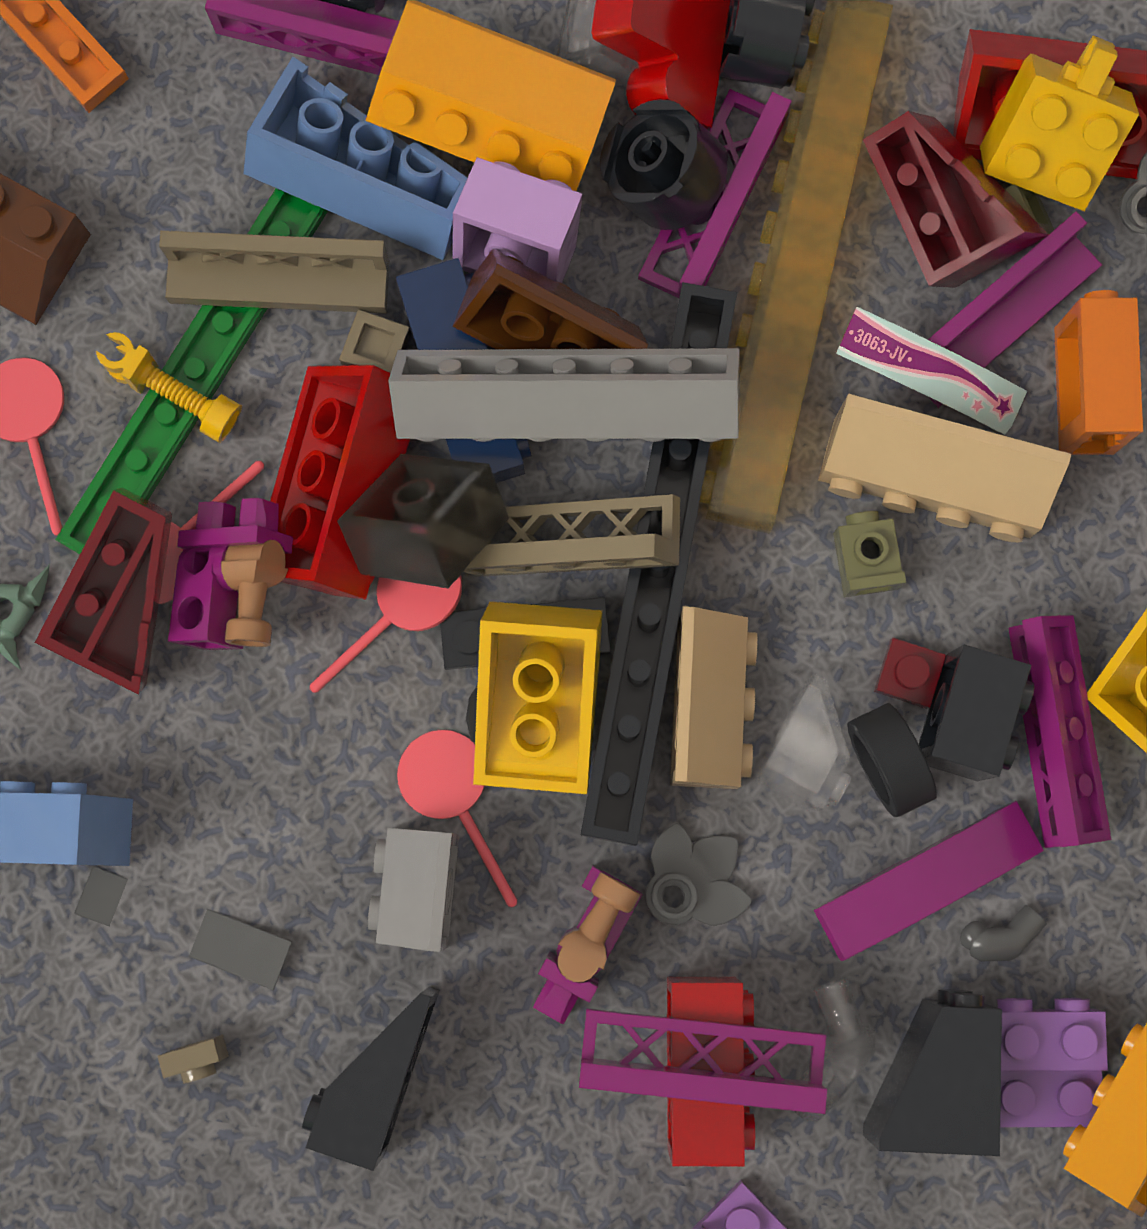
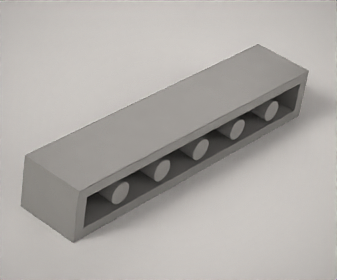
[388,348,740,442]

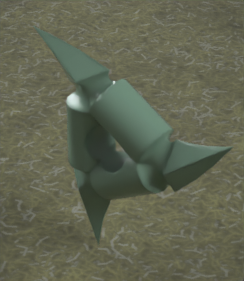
[0,563,50,670]

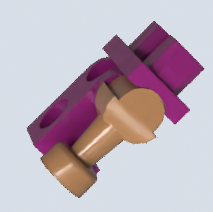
[168,498,293,650]
[533,865,643,1025]

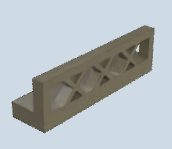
[159,230,390,314]
[452,494,680,576]

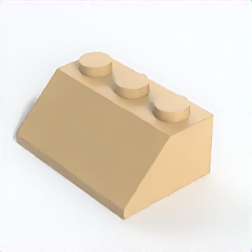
[670,606,757,789]

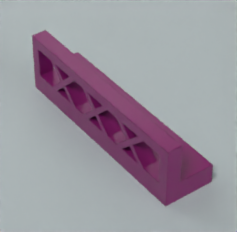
[204,0,399,75]
[638,89,792,298]
[928,211,1102,408]
[1008,615,1112,848]
[579,1009,827,1114]

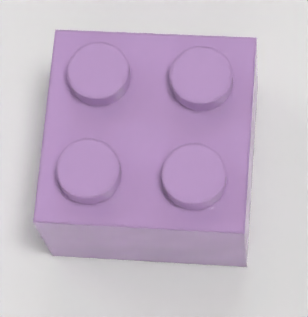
[453,157,583,283]

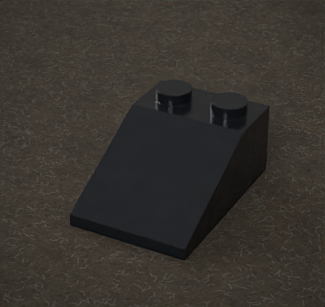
[302,986,440,1171]

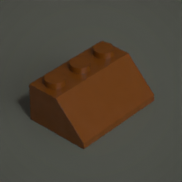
[0,173,91,325]
[452,249,648,350]

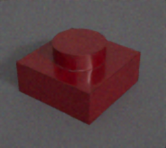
[874,638,946,709]

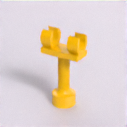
[96,332,242,443]

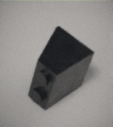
[863,989,1002,1156]

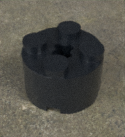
[719,0,815,89]
[600,99,728,230]

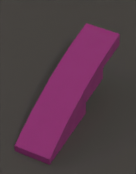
[814,801,1044,961]

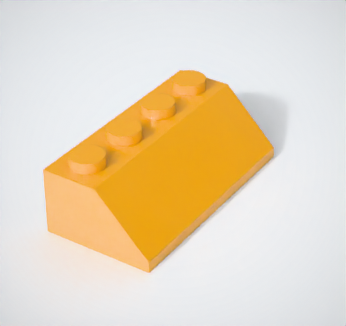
[365,0,616,191]
[1063,1023,1147,1217]

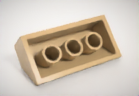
[818,394,1071,543]

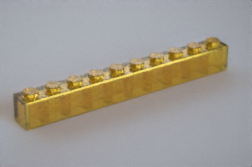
[700,0,893,534]

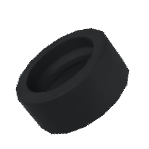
[847,703,937,817]

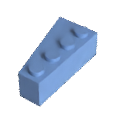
[244,57,468,260]
[0,781,133,866]

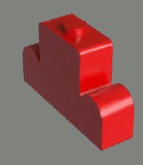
[591,0,730,129]

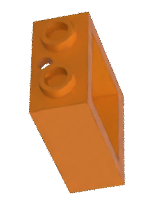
[1054,290,1143,455]

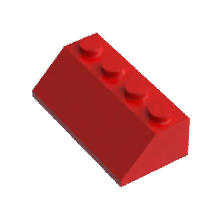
[953,29,1147,179]
[270,365,410,600]

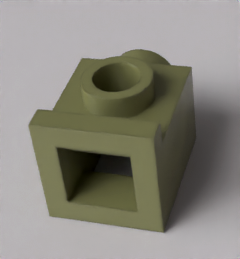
[833,511,906,598]

